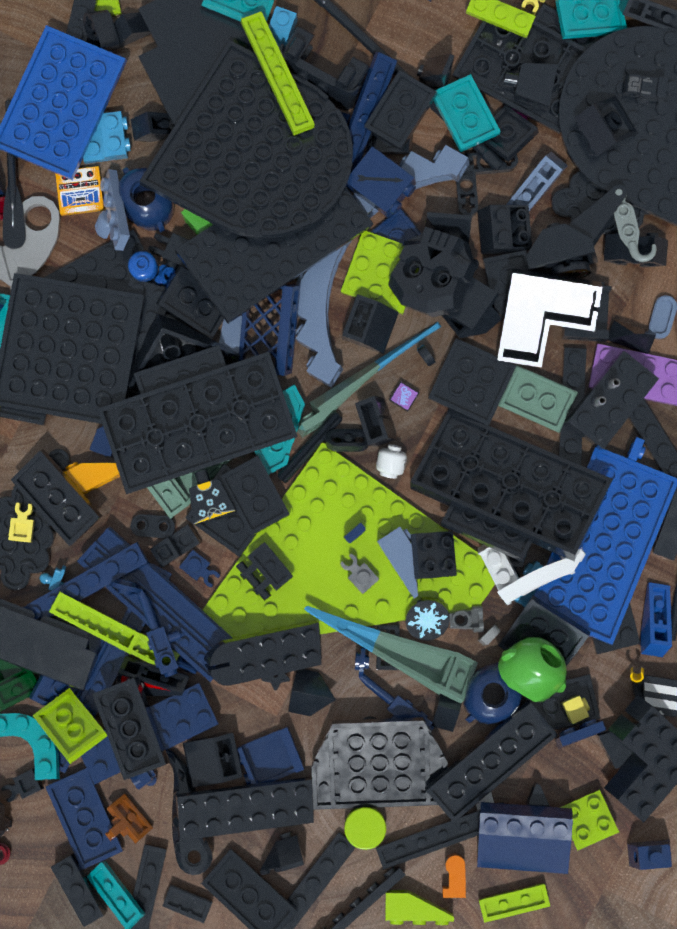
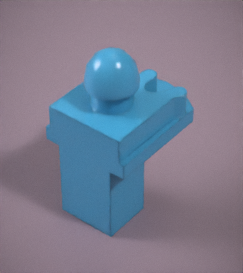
[39,565,66,591]

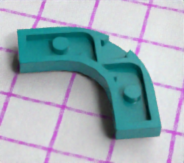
[0,713,60,780]

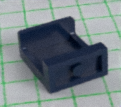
[237,726,305,785]

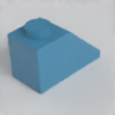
[269,6,298,49]

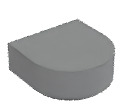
[478,624,501,646]

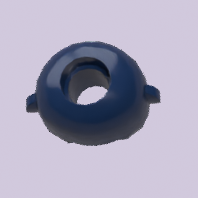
[119,167,174,233]
[463,662,522,724]

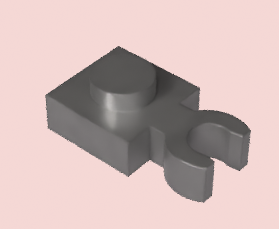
[340,554,379,594]

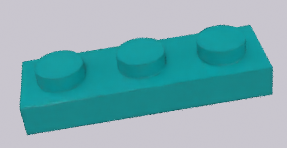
[87,861,145,929]

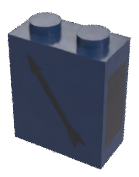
[347,147,416,218]

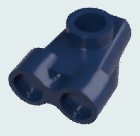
[130,769,157,790]

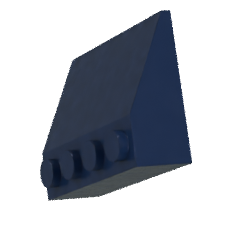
[477,802,573,874]

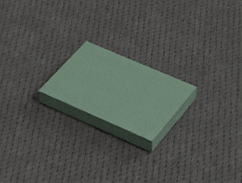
[498,365,578,433]

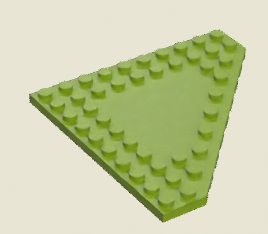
[203,442,495,638]

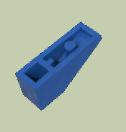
[640,582,672,657]

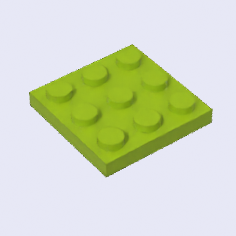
[341,231,419,315]

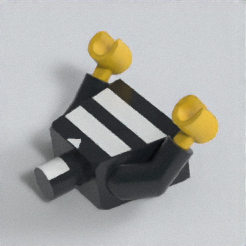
[630,667,677,719]

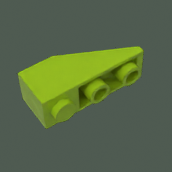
[385,890,454,925]

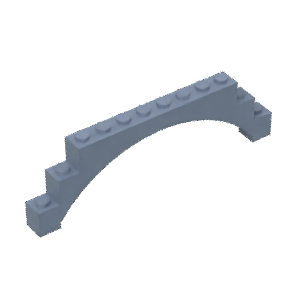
[296,145,469,388]

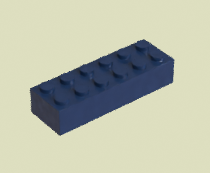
[81,683,218,785]

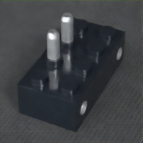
[565,351,659,450]

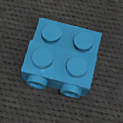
[83,111,131,164]

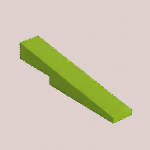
[49,592,180,666]

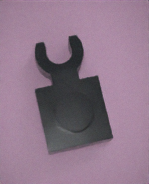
[1,768,44,802]

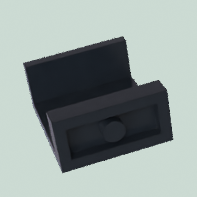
[562,282,612,342]

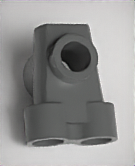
[449,605,484,632]

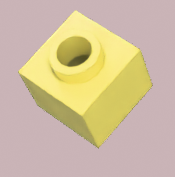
[561,695,590,724]

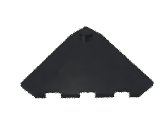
[127,314,240,399]

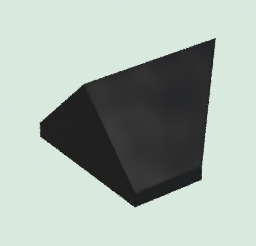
[288,669,336,716]

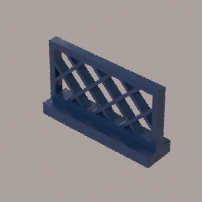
[238,284,300,376]

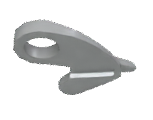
[0,196,61,287]

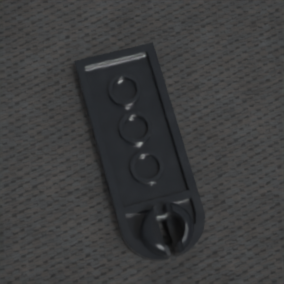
[204,620,322,686]

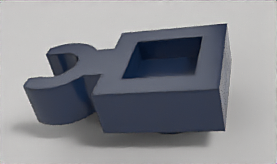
[179,550,220,587]

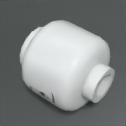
[376,444,407,478]

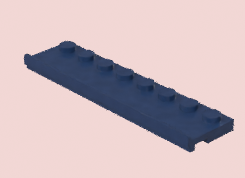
[77,526,233,682]

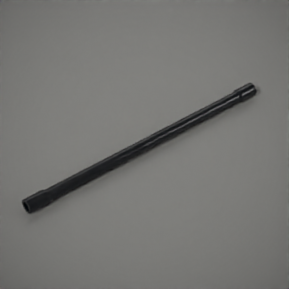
[314,0,504,172]

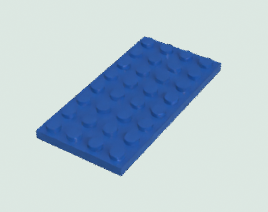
[534,447,677,645]

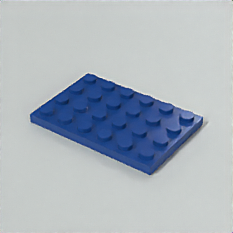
[0,25,127,181]

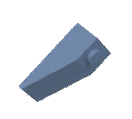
[506,152,568,212]
[377,527,418,598]

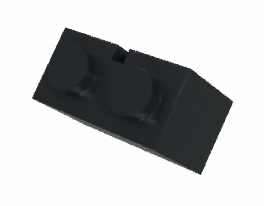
[355,396,397,447]

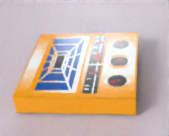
[55,166,105,216]

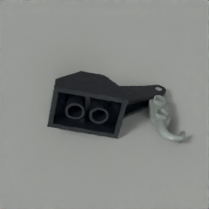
[526,185,657,273]

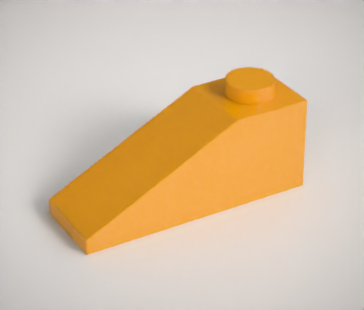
[64,462,120,495]

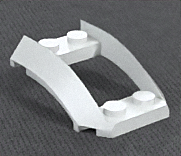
[478,545,586,605]

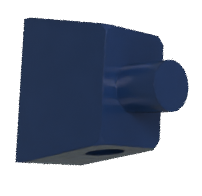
[627,839,672,870]

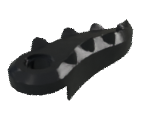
[166,749,213,875]

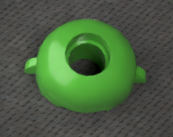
[498,637,567,702]

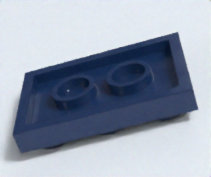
[555,719,606,749]

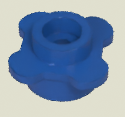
[155,265,175,287]

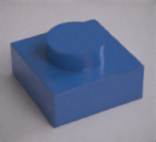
[626,437,646,461]

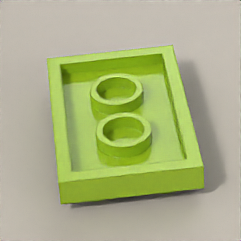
[33,688,107,764]

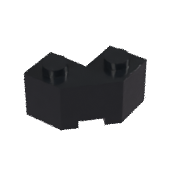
[604,230,668,267]

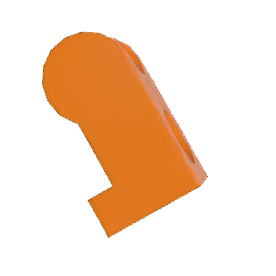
[442,853,466,898]

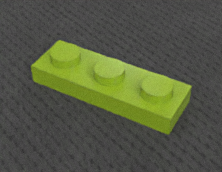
[466,0,536,38]
[478,883,550,923]

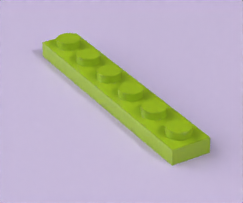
[241,11,315,135]

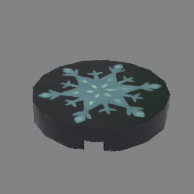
[405,597,450,641]

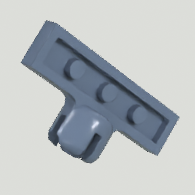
[95,169,130,251]

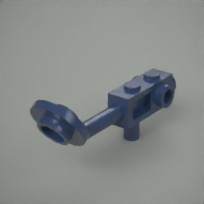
[110,579,181,677]
[355,646,434,732]

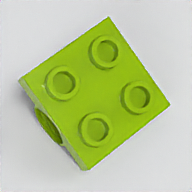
[560,790,619,851]

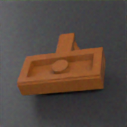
[105,793,153,844]

